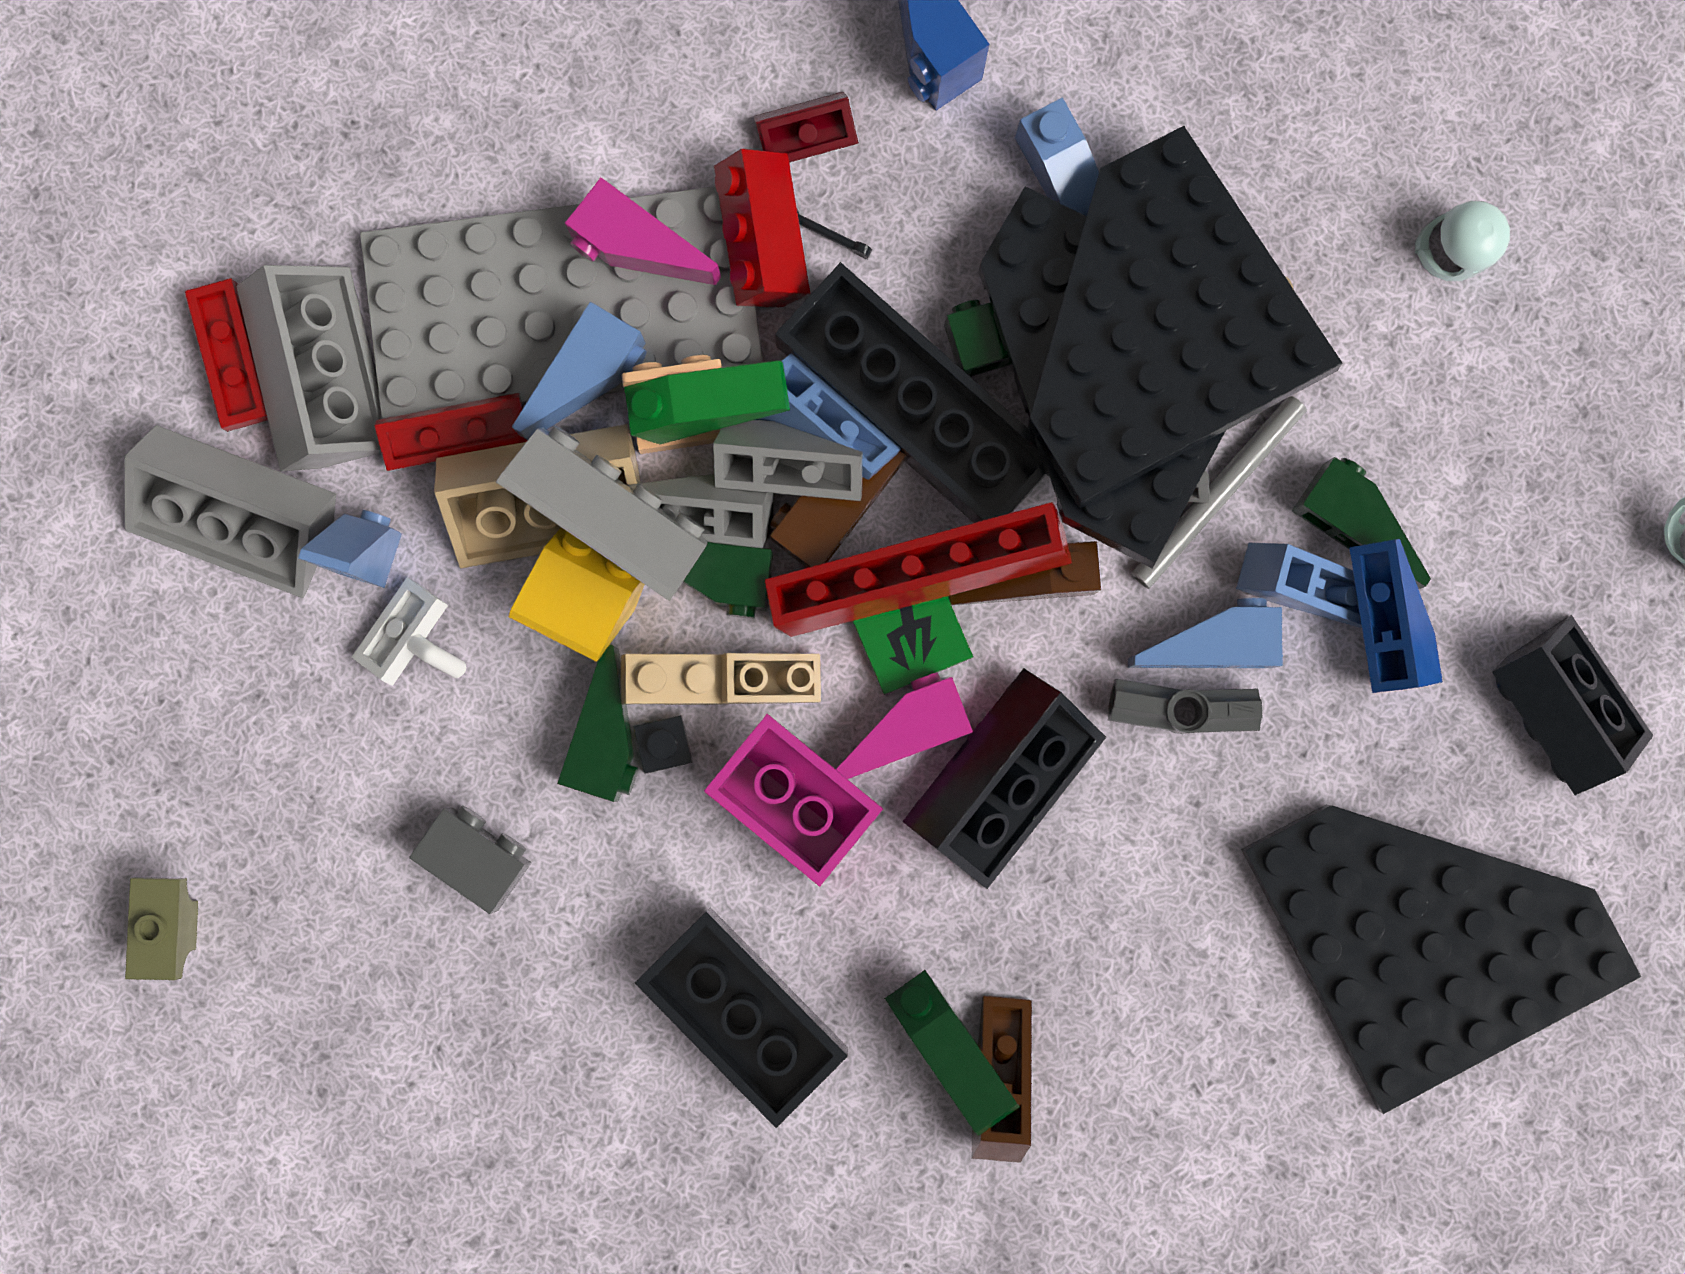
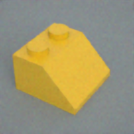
[508,527,645,662]

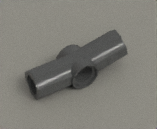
[1108,679,1263,734]

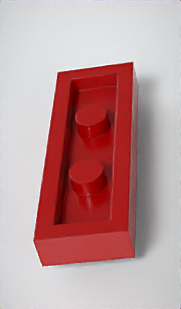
[185,278,268,432]
[374,392,528,471]

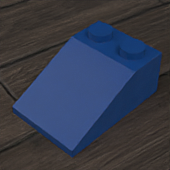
[898,0,990,111]

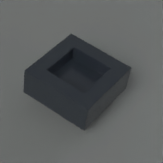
[633,715,693,774]

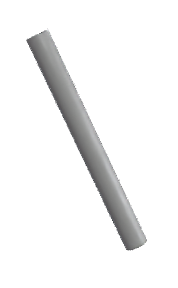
[1131,396,1307,589]

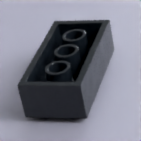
[635,907,848,1128]

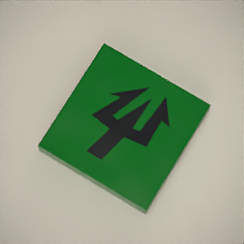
[853,596,973,695]

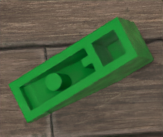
[624,360,790,445]

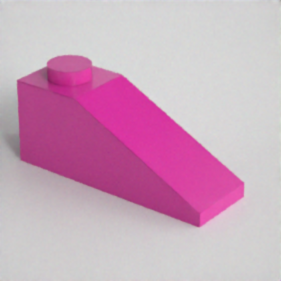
[565,177,721,285]
[836,672,973,779]

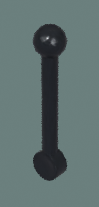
[797,209,872,259]

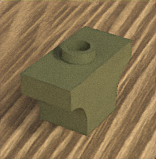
[125,877,198,980]

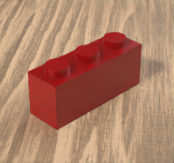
[714,149,811,308]

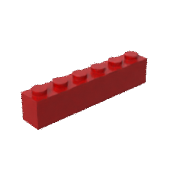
[765,502,1072,637]

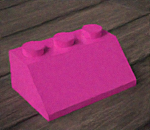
[704,714,883,887]

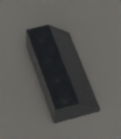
[902,668,1107,889]

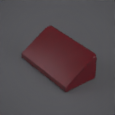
[753,91,859,163]

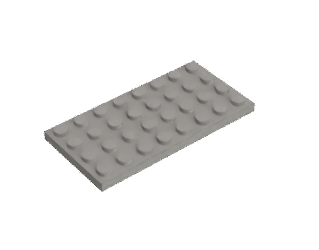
[360,187,763,419]

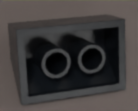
[1492,615,1654,795]

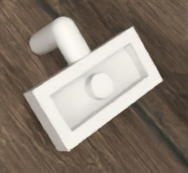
[352,577,466,686]

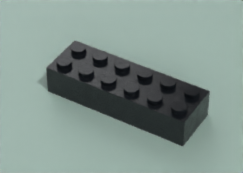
[775,262,1046,523]

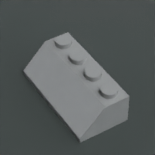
[236,265,382,471]
[125,425,336,598]
[496,425,708,601]

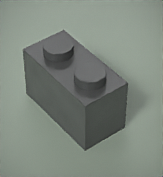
[409,805,532,914]

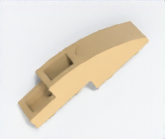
[621,653,821,705]

